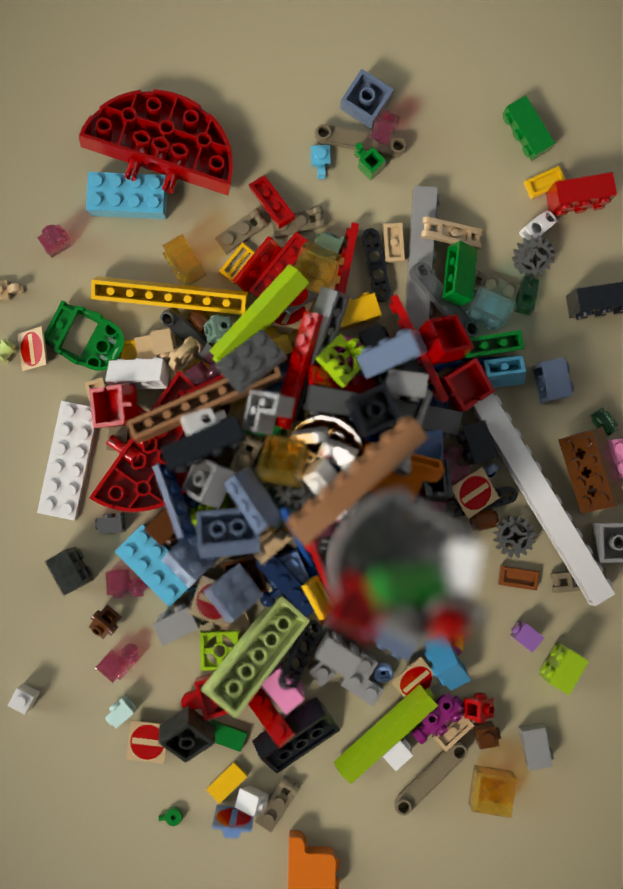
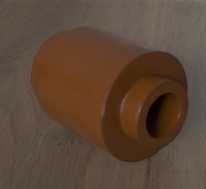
[188,310,211,336]
[469,508,499,531]

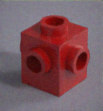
[429,602,470,644]
[464,693,495,723]

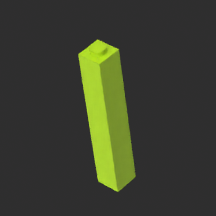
[209,265,309,363]
[334,684,438,784]

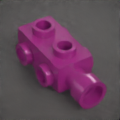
[412,693,464,745]

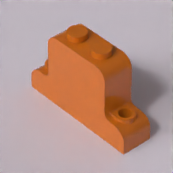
[364,441,444,502]
[288,830,339,889]

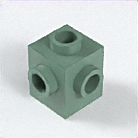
[203,314,233,343]

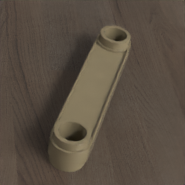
[315,124,407,158]
[394,741,468,816]

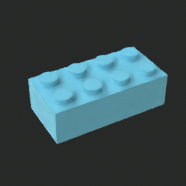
[86,172,168,219]
[115,523,188,607]

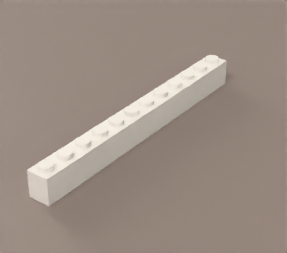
[471,393,615,606]

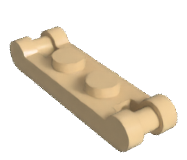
[421,217,483,250]

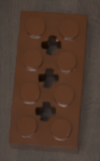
[558,427,623,513]

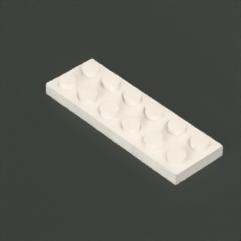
[37,401,96,521]

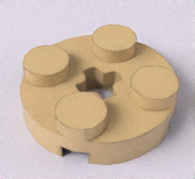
[168,336,202,373]

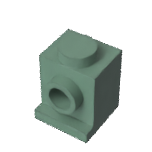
[314,232,344,259]

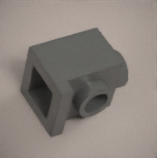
[95,512,126,534]

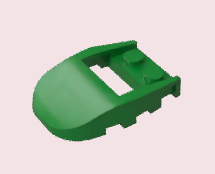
[44,300,125,371]

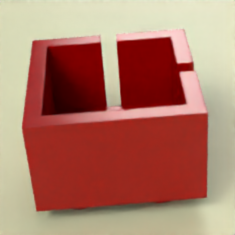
[417,314,474,365]
[439,358,496,412]
[89,384,138,428]
[326,570,387,640]

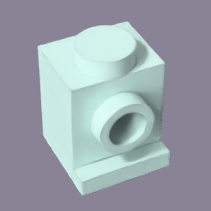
[105,694,138,728]

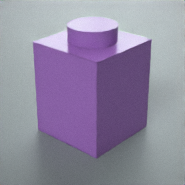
[510,620,544,653]

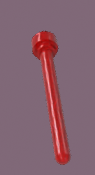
[304,537,333,601]

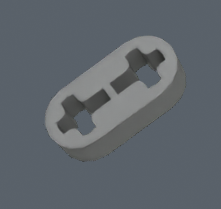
[291,427,330,444]

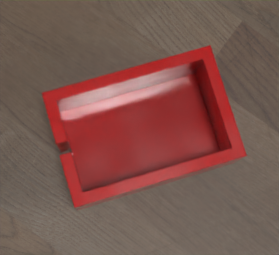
[546,172,617,217]

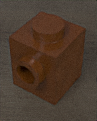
[473,721,501,750]

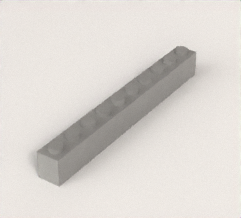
[401,186,440,374]

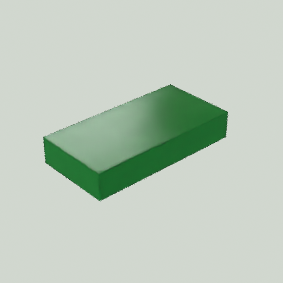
[210,719,247,752]

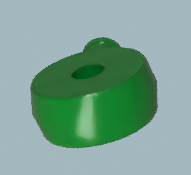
[158,807,183,826]

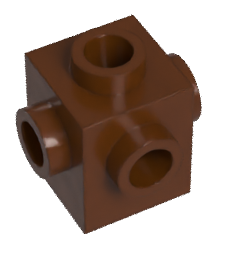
[89,604,122,639]

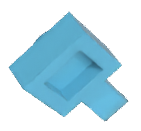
[311,145,330,179]

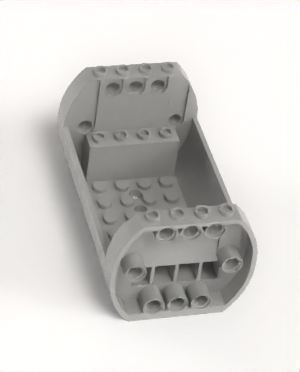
[326,489,480,647]

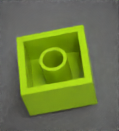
[539,642,589,695]

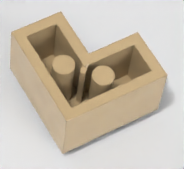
[135,328,178,362]

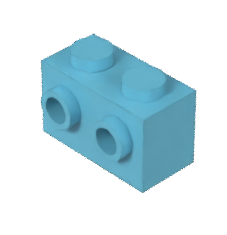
[483,355,526,388]

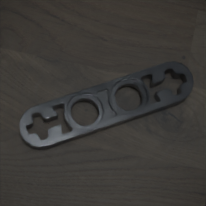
[362,228,391,302]
[443,486,517,518]
[278,620,321,690]

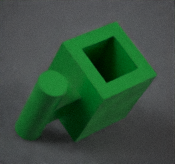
[354,142,386,181]

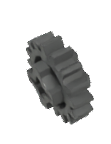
[512,235,555,277]
[274,469,316,512]
[493,516,536,558]

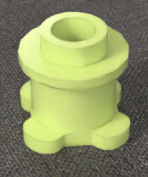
[0,339,17,363]

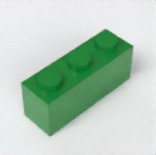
[503,95,556,161]
[442,241,478,306]
[463,330,524,359]
[367,563,450,608]

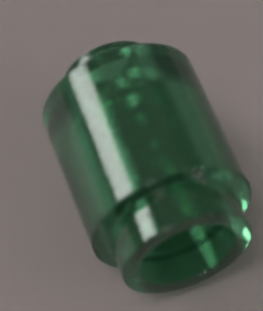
[590,407,618,436]

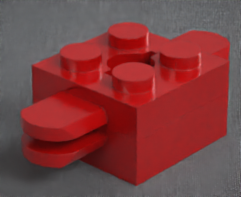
[181,673,229,721]

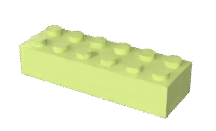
[201,596,310,718]

